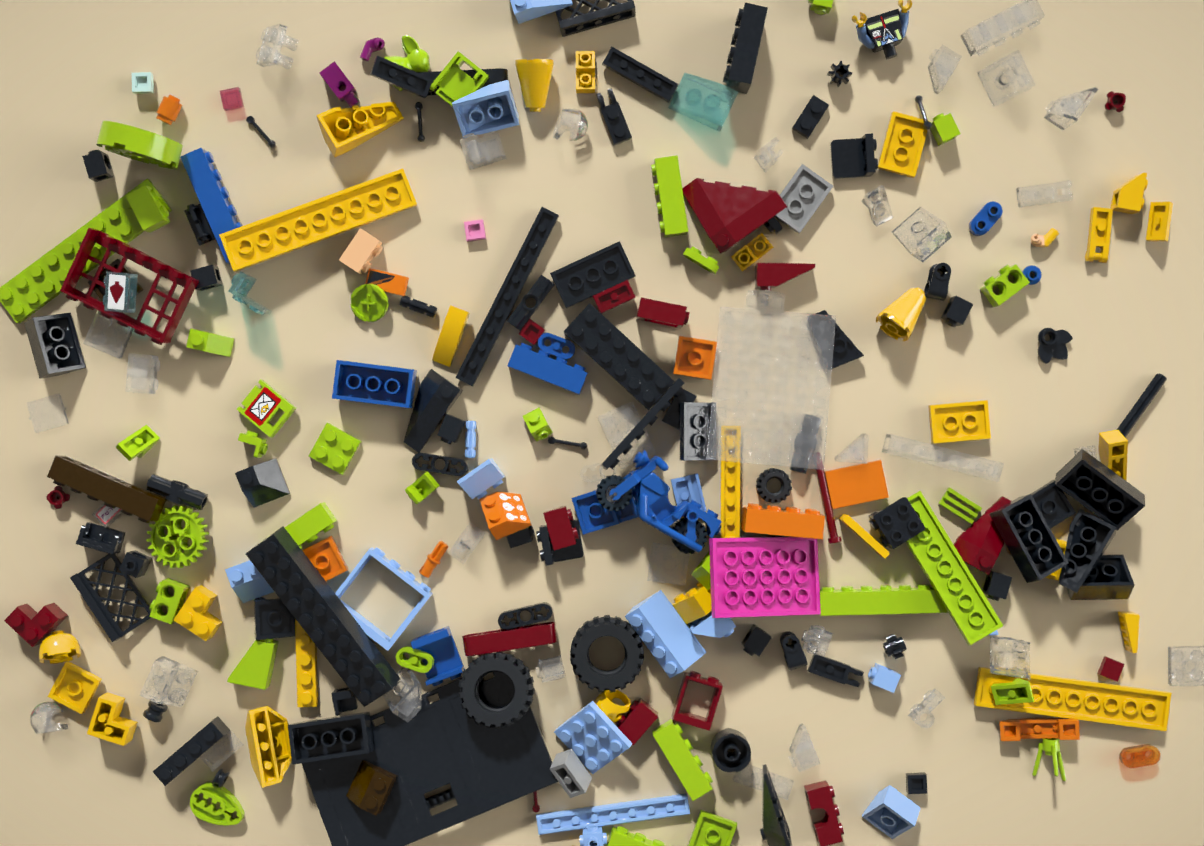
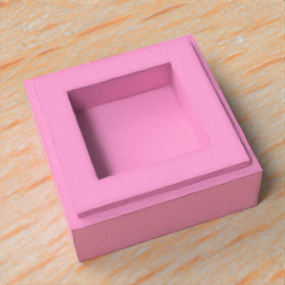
[464,219,486,242]

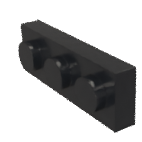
[370,56,433,98]

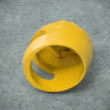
[594,689,631,723]

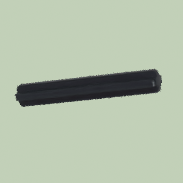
[1117,373,1167,438]

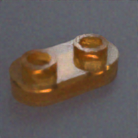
[1119,744,1160,768]

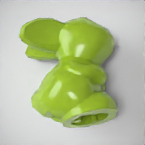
[384,35,430,91]

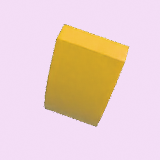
[576,51,595,93]
[731,233,774,272]

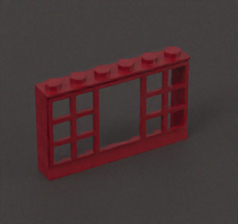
[60,228,199,345]

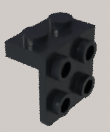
[830,133,878,179]
[868,497,925,549]
[536,520,584,566]

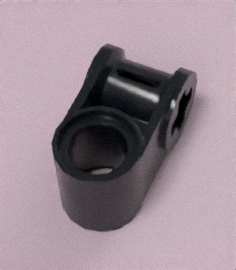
[924,263,951,301]
[780,631,808,671]

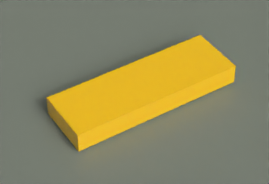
[839,514,889,559]

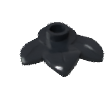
[1038,328,1073,364]

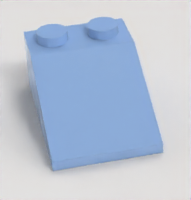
[510,0,573,24]
[452,80,519,139]

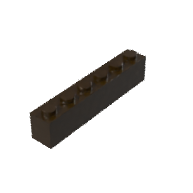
[47,455,167,523]

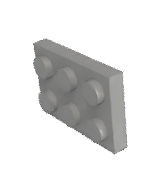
[774,164,833,234]

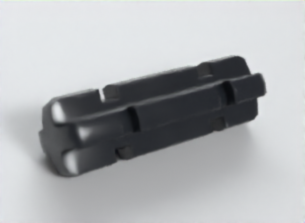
[400,296,437,318]

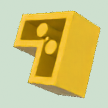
[672,582,712,624]
[174,585,223,641]
[87,692,138,746]

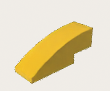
[432,305,470,367]

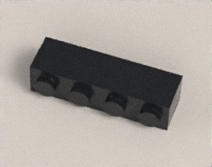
[153,716,230,786]

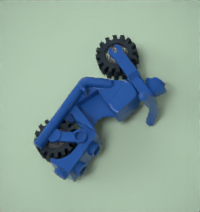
[596,450,722,554]

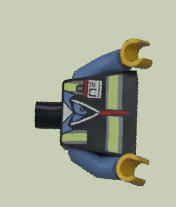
[852,0,912,60]

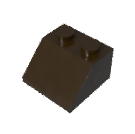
[346,760,397,816]

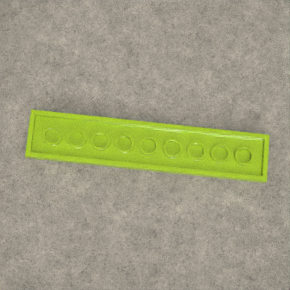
[0,178,172,324]

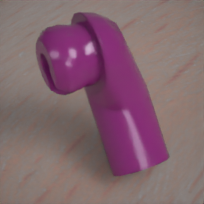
[360,37,385,61]

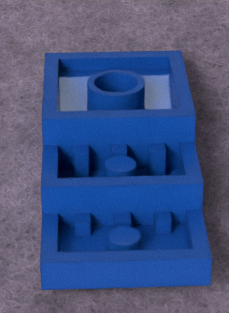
[571,483,639,535]

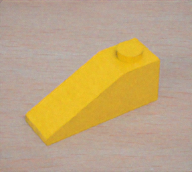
[1099,430,1128,480]

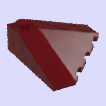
[682,178,787,254]

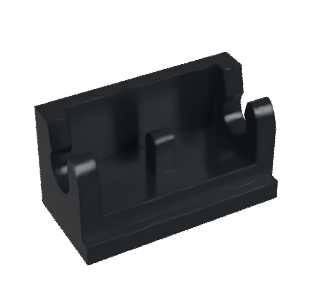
[76,522,126,554]

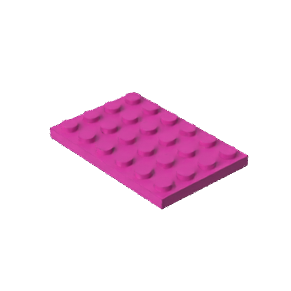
[709,537,821,618]

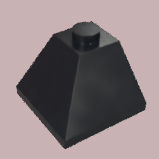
[235,458,290,507]

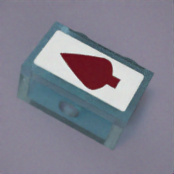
[103,272,138,313]

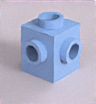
[579,825,607,846]

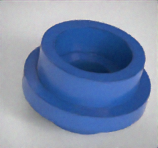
[1022,265,1042,285]

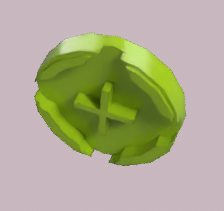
[350,283,389,322]

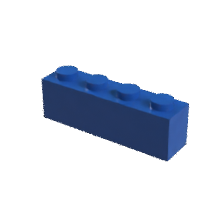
[507,343,588,395]

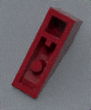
[755,263,815,291]

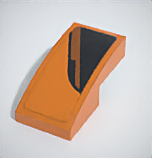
[365,268,409,296]

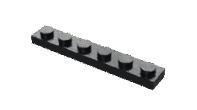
[601,378,684,470]

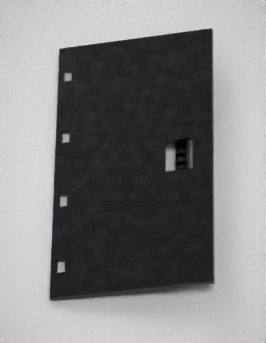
[302,672,558,846]

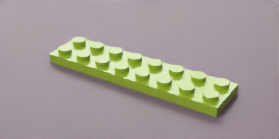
[906,491,1003,646]

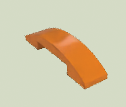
[999,718,1080,741]

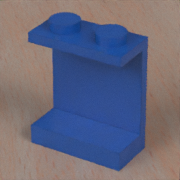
[410,626,465,686]

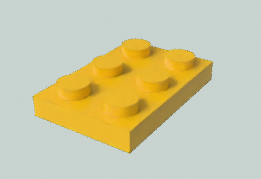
[878,111,930,178]
[928,400,991,444]

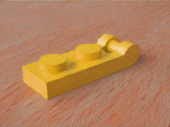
[1085,207,1113,263]

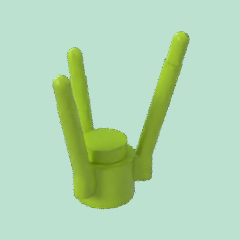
[1032,738,1066,781]

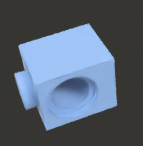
[868,663,901,693]

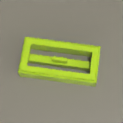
[938,487,982,524]

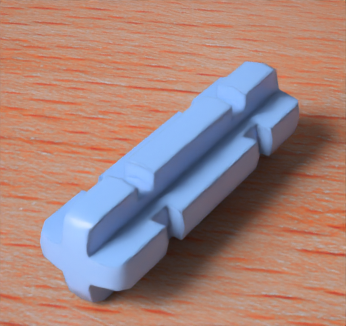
[465,421,476,458]

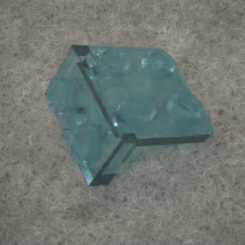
[228,271,272,315]

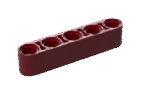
[462,622,558,656]

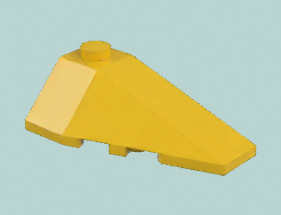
[317,102,404,158]

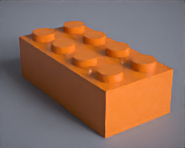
[741,503,825,539]

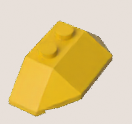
[245,706,292,788]

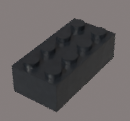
[723,3,768,94]
[1055,449,1145,531]
[989,494,1069,583]
[288,712,374,765]

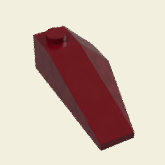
[953,496,1011,575]

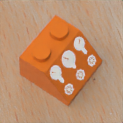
[479,491,532,540]

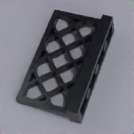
[555,0,636,37]
[70,554,151,642]

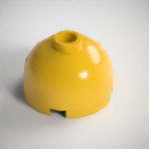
[39,630,81,664]

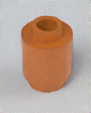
[156,95,182,125]

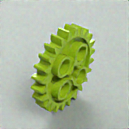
[146,506,209,568]

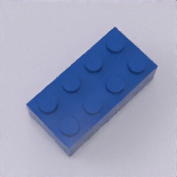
[332,360,417,408]

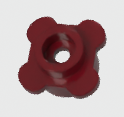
[1105,91,1126,112]
[46,486,70,509]

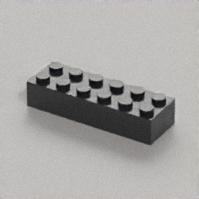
[563,303,675,410]

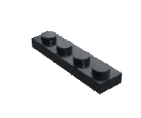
[602,47,679,103]

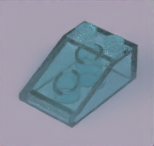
[668,73,738,132]

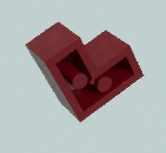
[4,603,68,647]

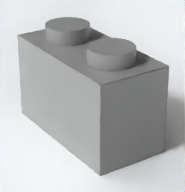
[550,749,592,798]

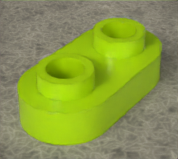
[683,246,719,274]
[396,646,434,673]

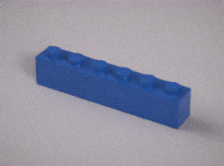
[180,148,243,265]

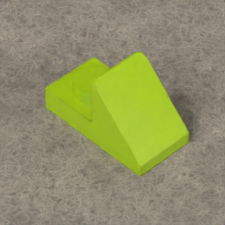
[116,425,160,461]
[991,678,1034,705]

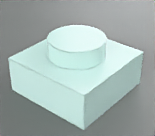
[131,72,154,94]

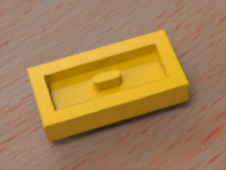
[1146,202,1173,241]

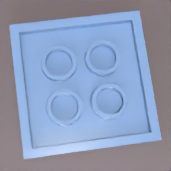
[554,701,632,774]

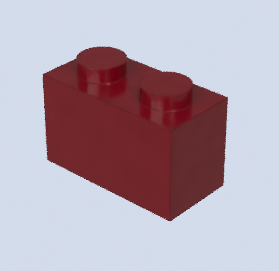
[543,506,579,550]
[615,698,659,745]

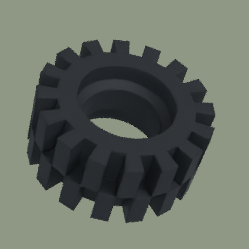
[756,468,792,503]

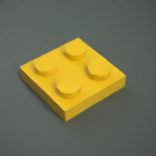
[47,661,102,714]

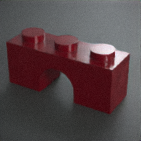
[804,780,844,846]

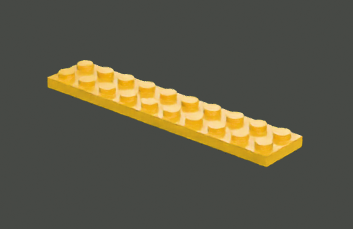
[219,168,417,272]
[974,667,1172,731]

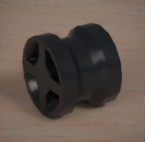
[143,699,168,722]

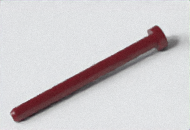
[813,452,842,544]

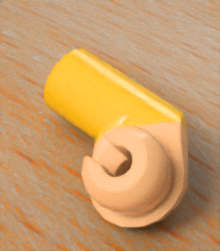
[1030,228,1059,247]

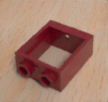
[636,297,690,329]
[672,671,723,731]

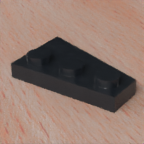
[806,310,864,370]

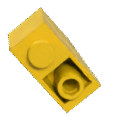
[1110,173,1148,214]

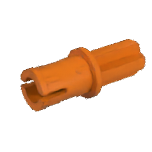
[419,541,448,578]

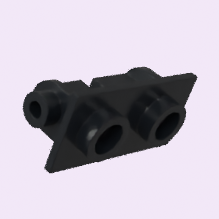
[184,204,216,246]

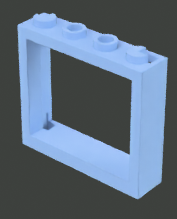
[335,547,433,651]

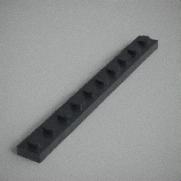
[456,207,559,387]

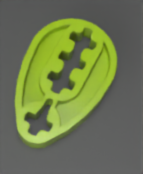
[190,782,245,826]

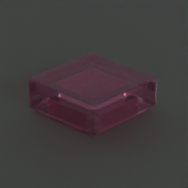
[220,87,244,111]

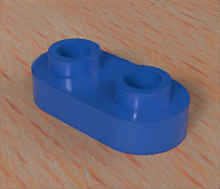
[969,201,1003,236]
[538,333,575,359]

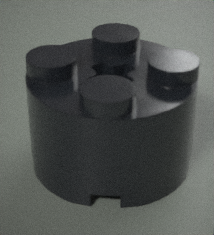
[710,728,751,773]

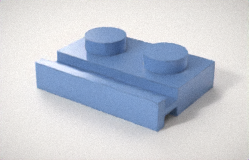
[671,473,707,517]

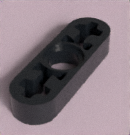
[412,453,468,476]
[498,602,553,630]

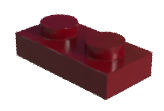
[593,280,636,314]

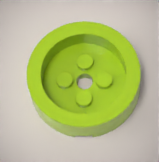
[96,121,183,169]

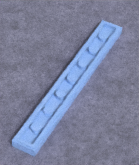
[536,793,690,835]

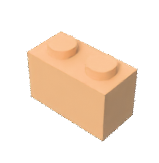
[339,228,383,275]

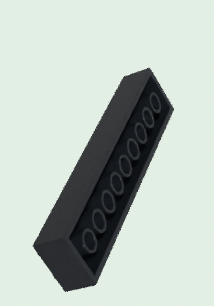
[246,526,401,707]

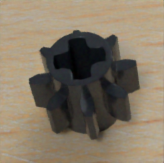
[827,61,852,87]
[883,634,907,659]

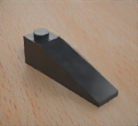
[1059,509,1117,594]

